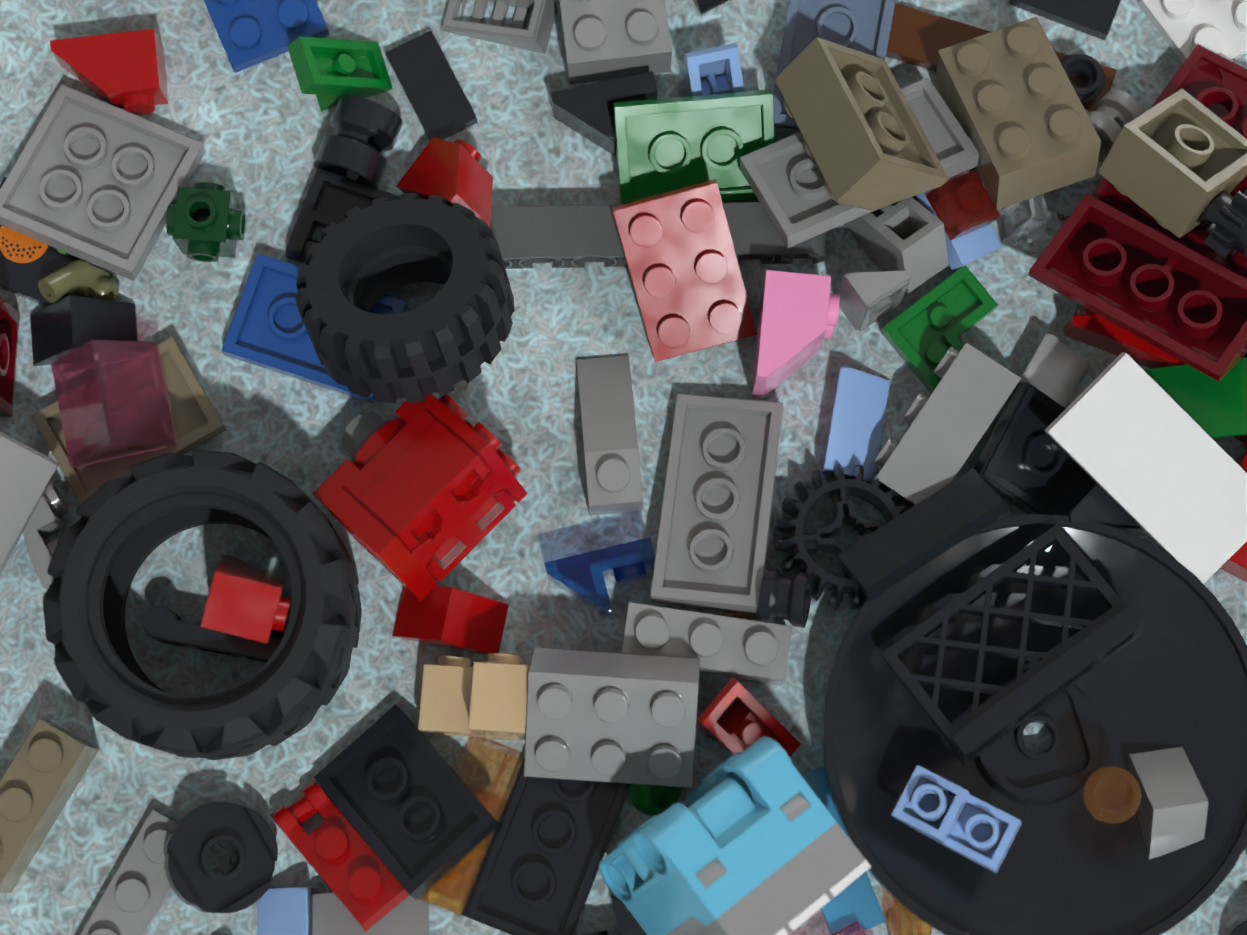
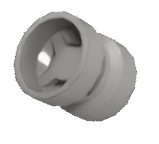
[1087,89,1145,163]

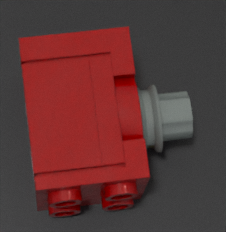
[312,394,528,601]

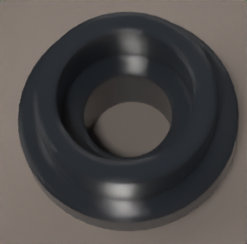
[1060,54,1105,105]

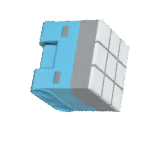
[599,736,871,935]

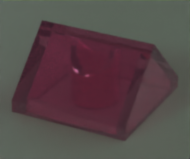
[51,340,178,468]

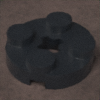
[163,802,278,913]

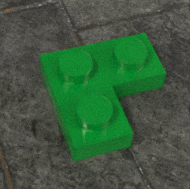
[881,265,998,394]

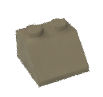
[1098,88,1247,238]

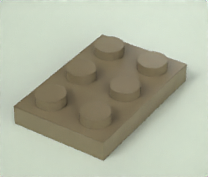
[32,337,226,505]

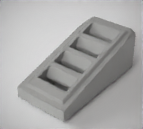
[441,0,558,54]

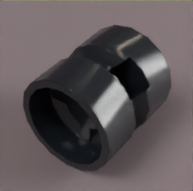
[313,95,403,188]

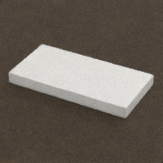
[1044,352,1247,584]

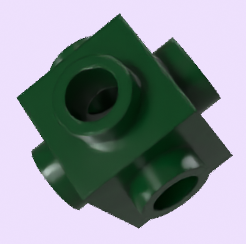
[166,182,246,262]

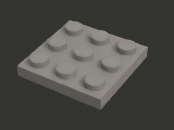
[0,84,205,281]

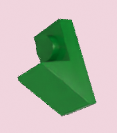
[287,36,393,111]

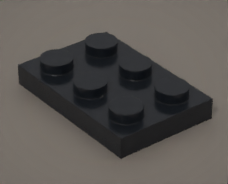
[313,704,501,900]

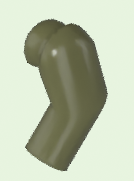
[38,260,119,303]

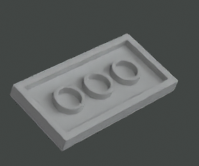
[740,77,979,248]
[650,394,783,613]

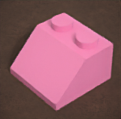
[751,270,840,399]

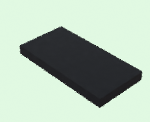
[462,758,631,935]

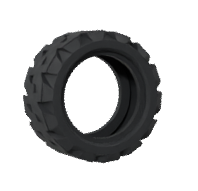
[43,450,362,760]

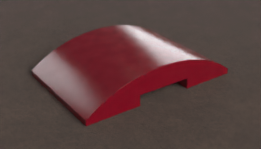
[1028,44,1247,382]

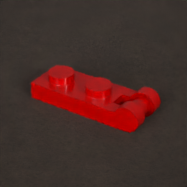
[270,780,409,932]

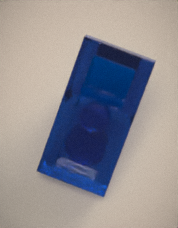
[544,537,655,619]

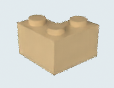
[418,653,530,741]

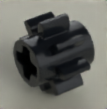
[1201,190,1247,258]

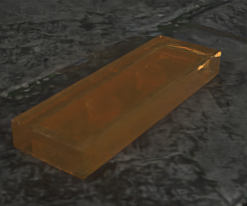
[409,741,523,917]

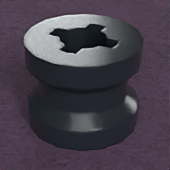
[759,568,812,628]

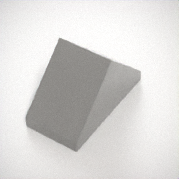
[1126,747,1209,859]

